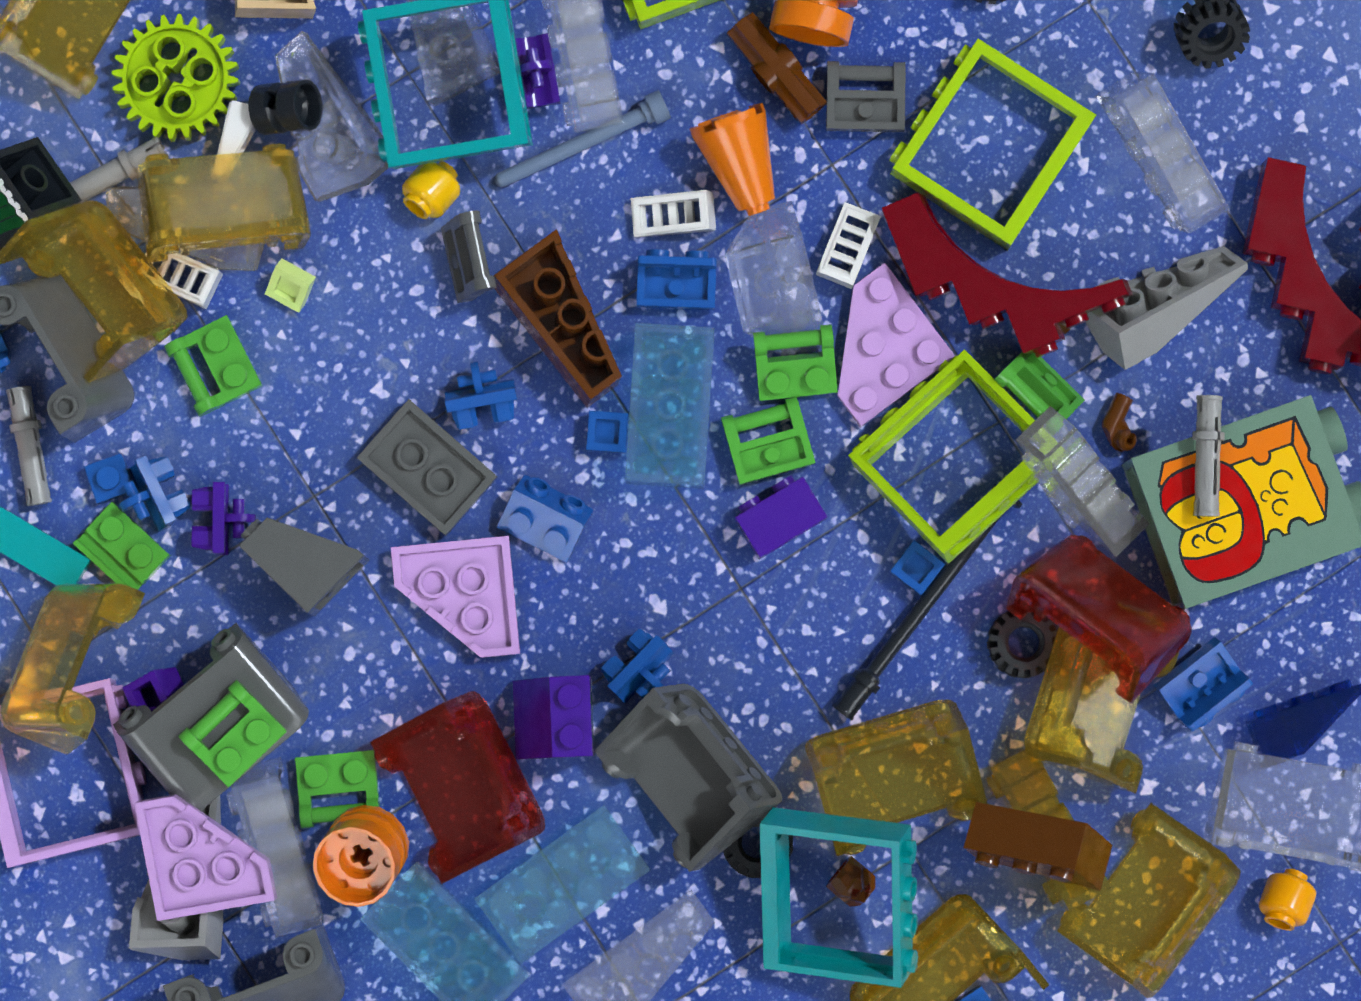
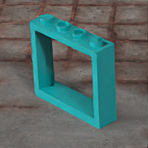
[358,0,533,169]
[760,807,918,988]

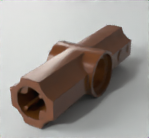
[727,12,827,125]

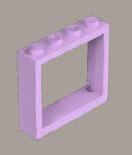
[0,678,146,868]

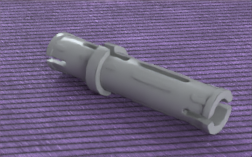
[70,137,169,205]
[6,386,52,506]
[1192,395,1225,517]

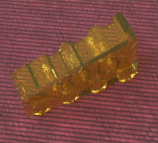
[985,746,1112,911]

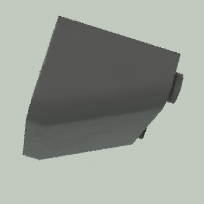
[0,275,135,443]
[113,623,309,811]
[594,684,783,872]
[163,925,345,1001]

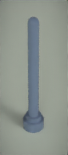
[494,90,671,187]

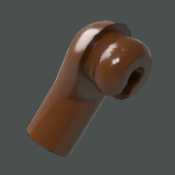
[1102,392,1137,452]

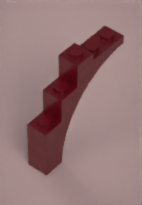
[1242,157,1361,375]
[882,193,1133,358]

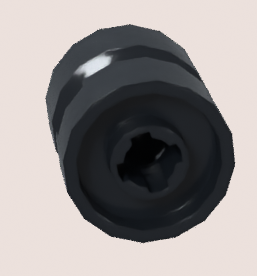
[248,79,323,135]

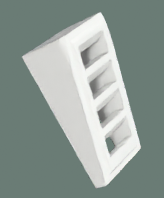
[212,100,256,184]
[630,190,716,237]
[816,202,881,289]
[135,241,223,309]

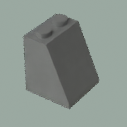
[239,517,370,616]

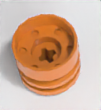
[769,0,858,47]
[313,805,409,907]

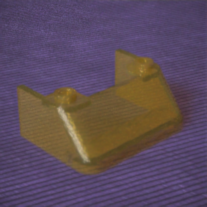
[0,200,187,383]
[850,894,1049,1001]

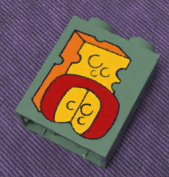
[1122,395,1361,612]

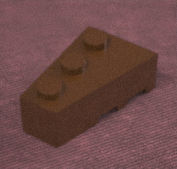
[963,802,1113,891]

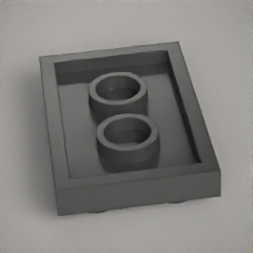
[357,399,498,536]

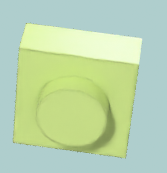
[265,258,316,313]

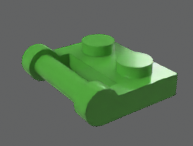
[164,315,263,417]
[753,324,838,401]
[994,352,1085,435]
[721,397,816,485]
[178,679,287,788]
[295,750,380,829]

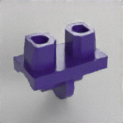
[515,33,561,109]
[191,482,256,555]

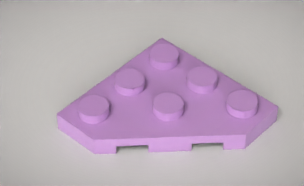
[837,263,955,428]
[391,536,520,658]
[134,794,277,921]

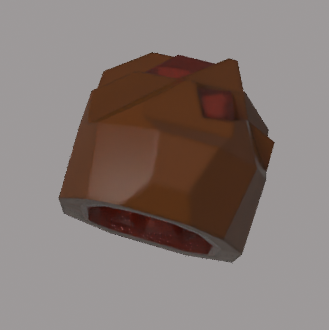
[826,856,875,907]

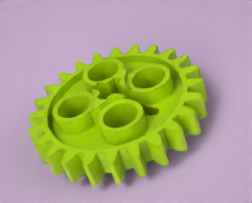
[112,14,240,142]

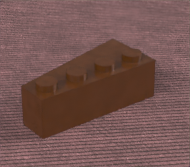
[494,229,622,408]

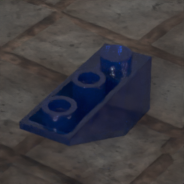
[1246,679,1361,766]

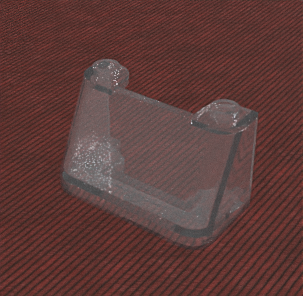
[1203,741,1361,871]

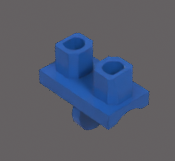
[445,361,517,430]
[119,456,191,532]
[600,629,674,704]

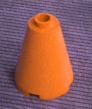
[689,103,775,216]

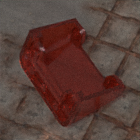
[1006,534,1192,704]
[370,691,545,884]

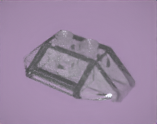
[725,201,823,356]

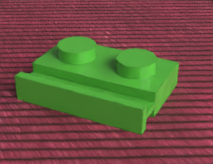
[73,502,171,597]

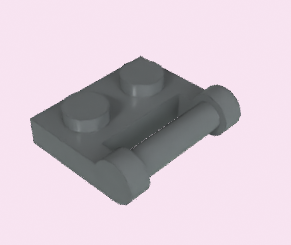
[826,61,906,132]
[441,210,497,303]

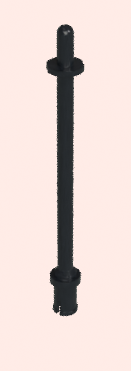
[832,484,1022,721]

